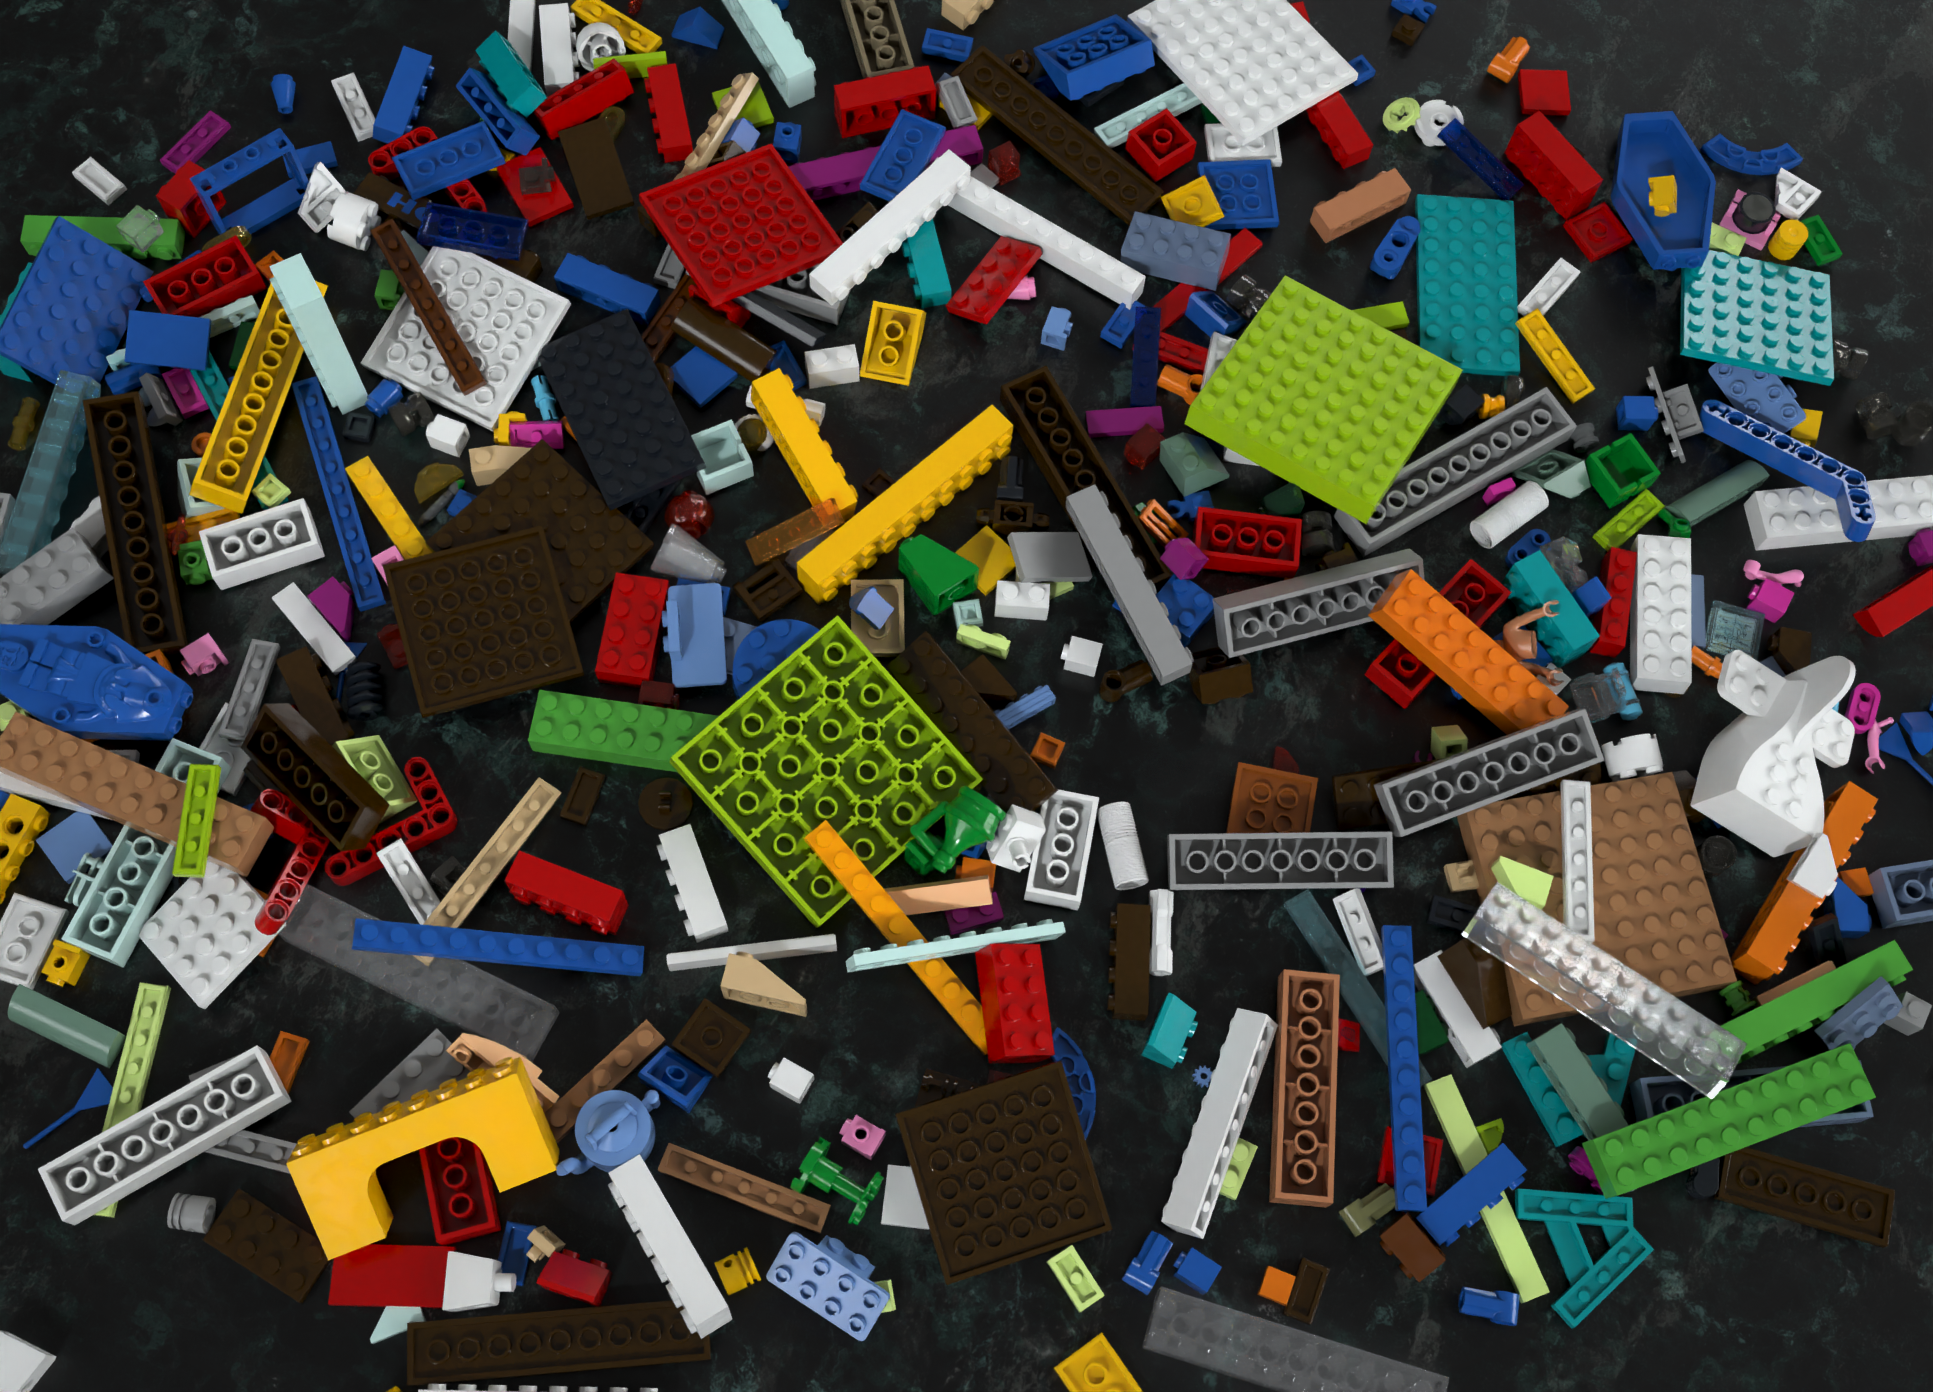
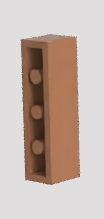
[1310,168,1411,243]

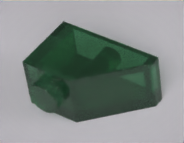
[1257,483,1305,519]

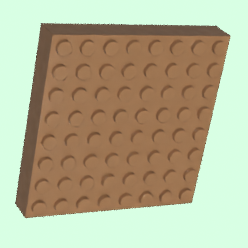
[1457,772,1737,1026]

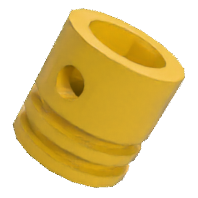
[1768,219,1808,260]
[715,1247,761,1295]

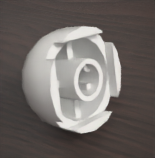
[576,22,626,72]

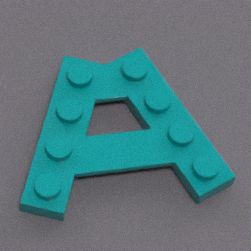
[1501,1029,1638,1147]
[1515,1188,1654,1329]

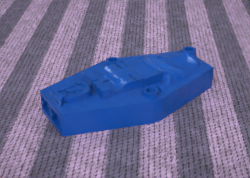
[1611,111,1716,271]
[0,624,193,741]

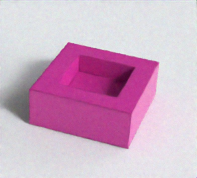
[1482,477,1516,506]

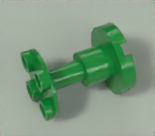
[790,1137,884,1226]

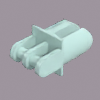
[64,853,104,907]

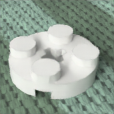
[1414,100,1464,147]

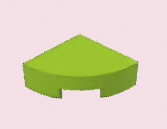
[1475,1118,1504,1154]

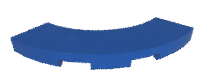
[1700,133,1803,175]
[1049,1027,1096,1140]

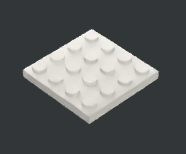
[139,860,286,1009]

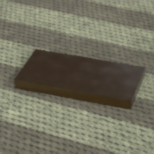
[558,117,635,220]

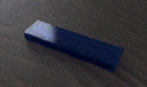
[1437,118,1524,200]
[1130,307,1161,407]

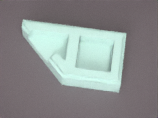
[370,1306,426,1344]

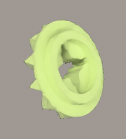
[1383,97,1421,133]

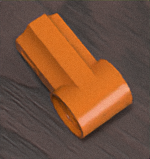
[1487,36,1530,83]
[1157,364,1203,405]

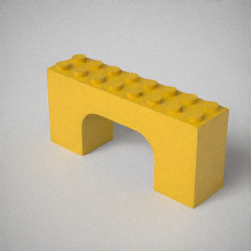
[286,1057,560,1260]

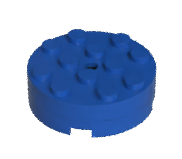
[732,619,820,700]

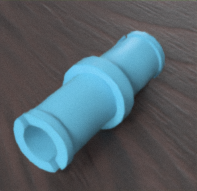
[531,375,559,421]

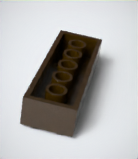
[241,703,390,851]

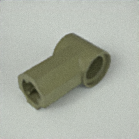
[1339,1183,1395,1237]

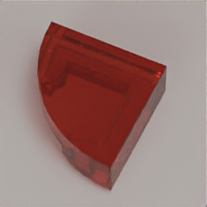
[1272,746,1299,774]

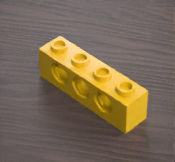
[0,793,50,904]

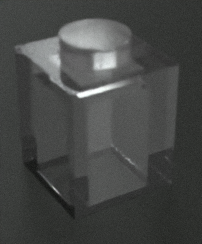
[116,205,164,253]

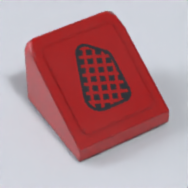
[1338,1019,1360,1052]

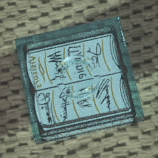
[1704,600,1765,660]

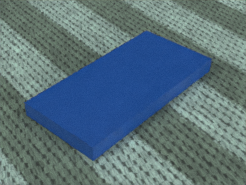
[860,109,946,201]
[392,121,505,200]

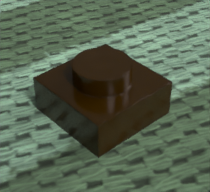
[1391,14,1425,47]

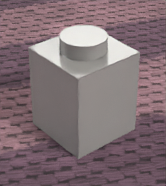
[1884,992,1932,1036]

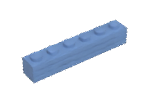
[994,685,1056,729]

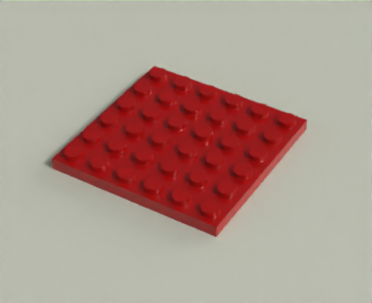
[639,144,843,307]

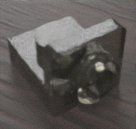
[519,157,555,195]

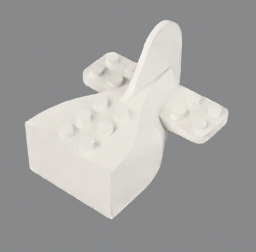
[1690,650,1856,857]

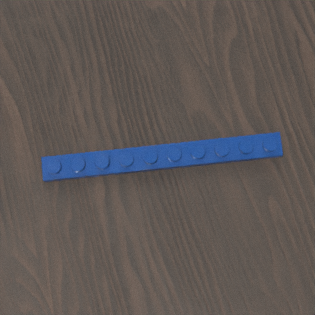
[291,376,386,612]
[352,918,644,976]
[1381,925,1427,1212]

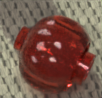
[665,490,715,540]

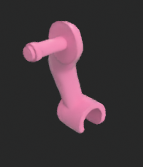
[1743,560,1804,587]
[1865,717,1894,774]

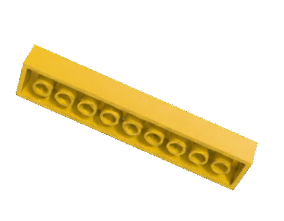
[189,276,328,514]
[797,405,1013,605]

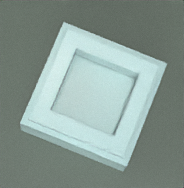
[953,599,983,630]

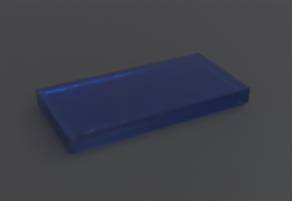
[417,202,528,261]

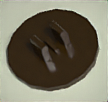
[638,777,693,831]

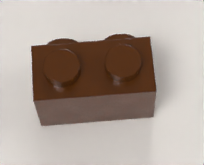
[1379,1211,1446,1282]

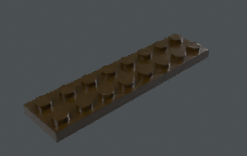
[887,631,1058,813]

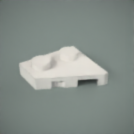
[298,162,345,233]
[1775,168,1822,220]

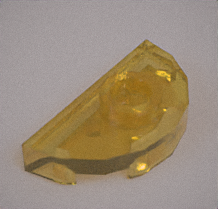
[414,462,464,503]

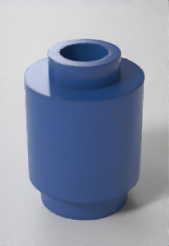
[365,379,403,418]

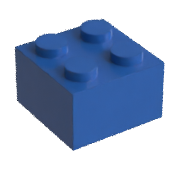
[1156,574,1214,648]

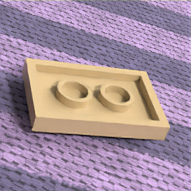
[851,579,905,657]

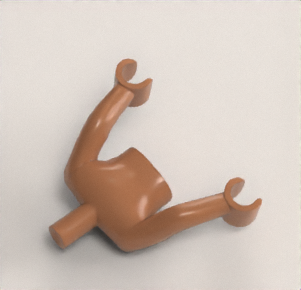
[1494,599,1564,686]

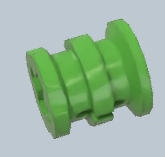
[1719,980,1757,1017]

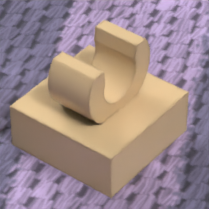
[1443,860,1479,893]
[526,1225,566,1262]

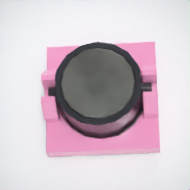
[1719,189,1781,251]

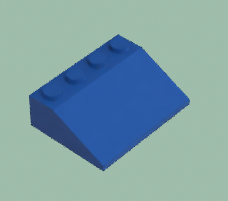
[1033,14,1155,100]

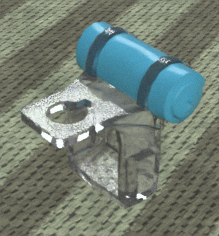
[1569,662,1643,723]

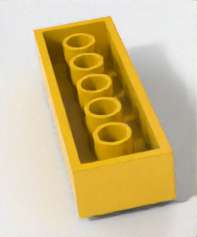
[750,368,858,530]

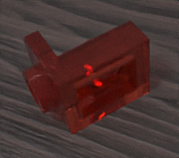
[377,623,408,669]

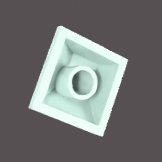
[177,458,225,520]

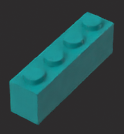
[475,30,547,118]
[902,218,951,308]

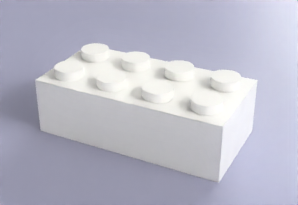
[199,498,325,590]
[1024,790,1099,911]

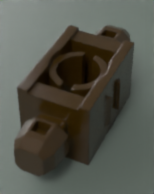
[976,500,1050,536]

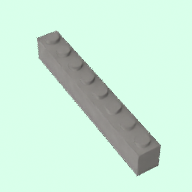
[1066,484,1194,686]

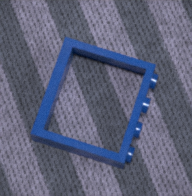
[190,128,309,241]

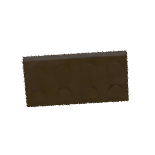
[203,1189,332,1303]

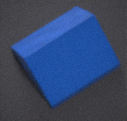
[1185,290,1247,338]
[637,1045,713,1113]

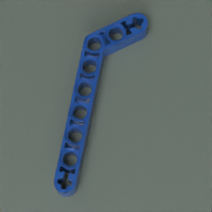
[1699,399,1876,542]

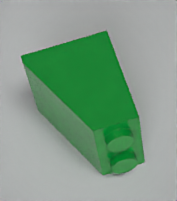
[898,534,979,616]

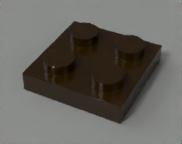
[671,998,752,1078]

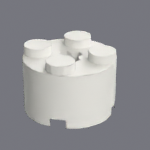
[327,191,381,251]
[1601,734,1664,782]

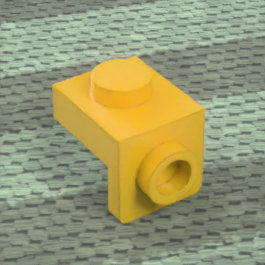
[494,411,527,446]

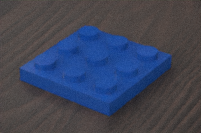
[1197,159,1279,230]

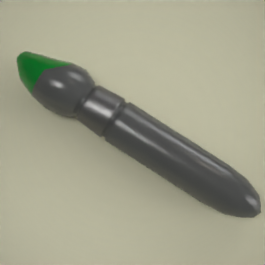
[418,479,465,526]

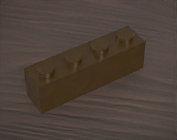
[276,646,355,746]
[1107,903,1151,1021]

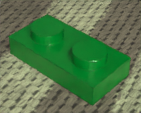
[1800,214,1843,266]

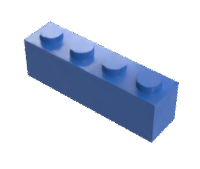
[373,46,435,143]
[456,67,540,156]
[554,253,661,326]
[1415,1143,1527,1247]

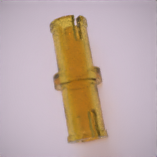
[8,397,40,451]

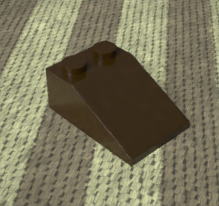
[1437,930,1512,1029]

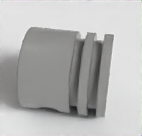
[167,1193,216,1234]

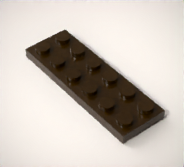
[1714,1147,1895,1248]

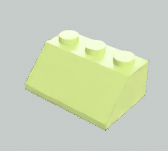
[332,735,418,824]

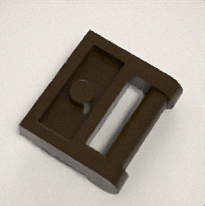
[732,557,803,622]

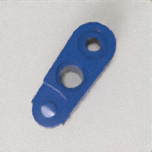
[1369,216,1421,279]

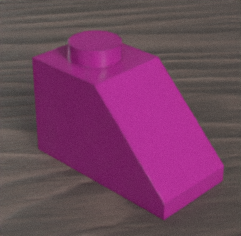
[307,576,355,642]

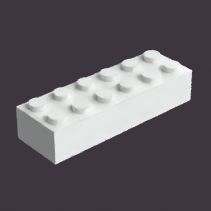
[1630,534,1692,694]
[608,1154,732,1339]

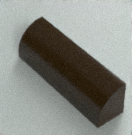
[671,296,777,382]

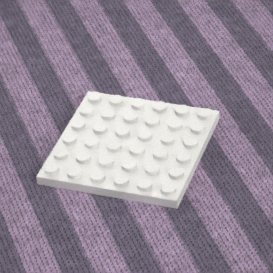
[361,237,571,432]

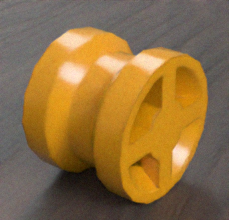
[1478,394,1505,419]

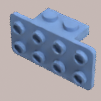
[1709,363,1806,433]
[662,583,727,688]
[766,1232,890,1341]

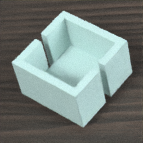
[691,419,754,495]

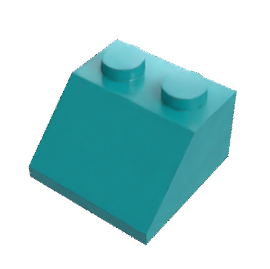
[1141,993,1198,1069]

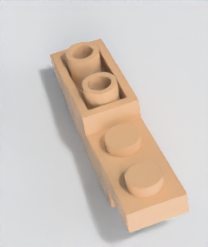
[446,1033,560,1113]

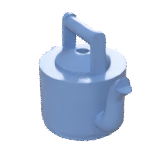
[556,1090,661,1176]

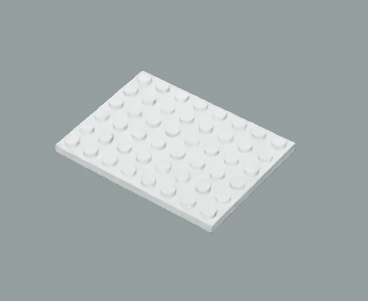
[1127,0,1358,146]

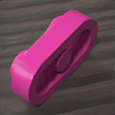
[1844,683,1881,734]

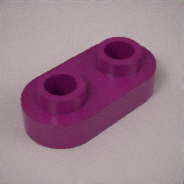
[1568,1146,1604,1195]

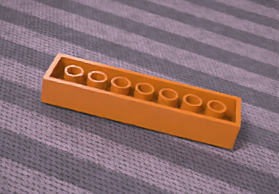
[1368,569,1569,735]
[1730,781,1878,985]

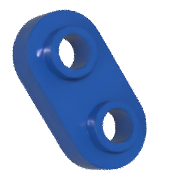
[1505,529,1551,569]

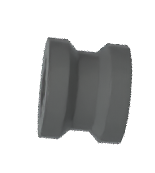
[1570,423,1600,453]

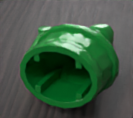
[910,785,1006,874]

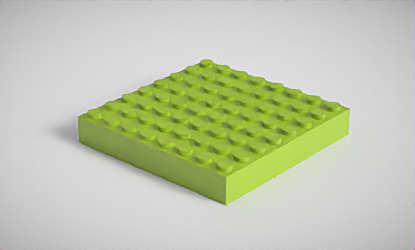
[1185,275,1463,524]
[669,615,983,928]

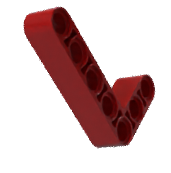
[368,126,489,228]
[325,757,458,886]
[250,789,330,935]

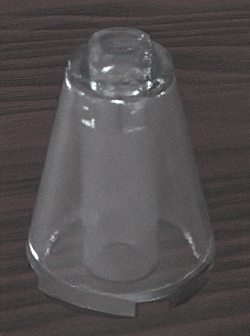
[650,523,727,584]

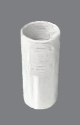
[1470,481,1549,549]
[1097,802,1149,890]

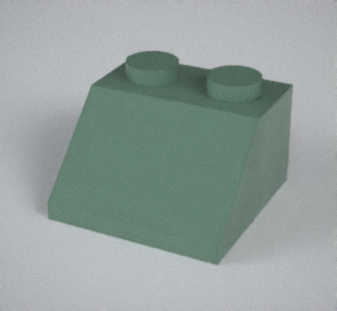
[1160,432,1229,497]

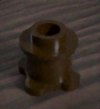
[1004,49,1035,76]

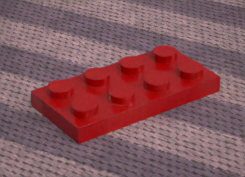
[945,236,1042,325]

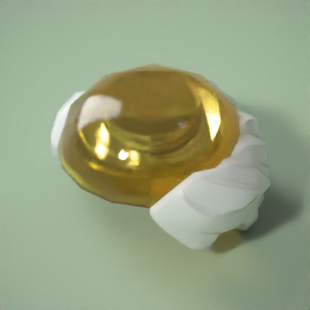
[735,414,774,451]

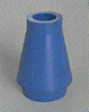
[271,74,296,114]

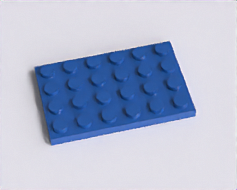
[0,216,154,395]

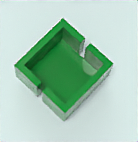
[1585,433,1661,509]

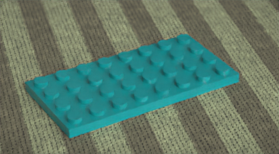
[1415,194,1520,377]

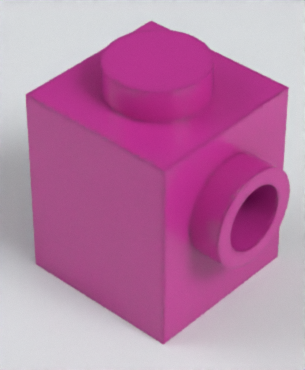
[1746,578,1794,623]

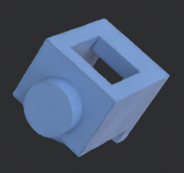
[1041,306,1073,351]

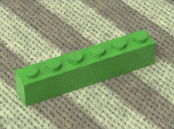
[20,215,186,260]

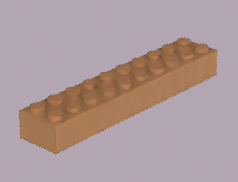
[0,712,274,877]

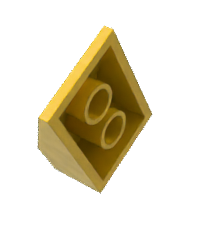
[859,301,927,386]

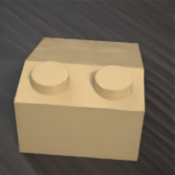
[721,952,807,1017]

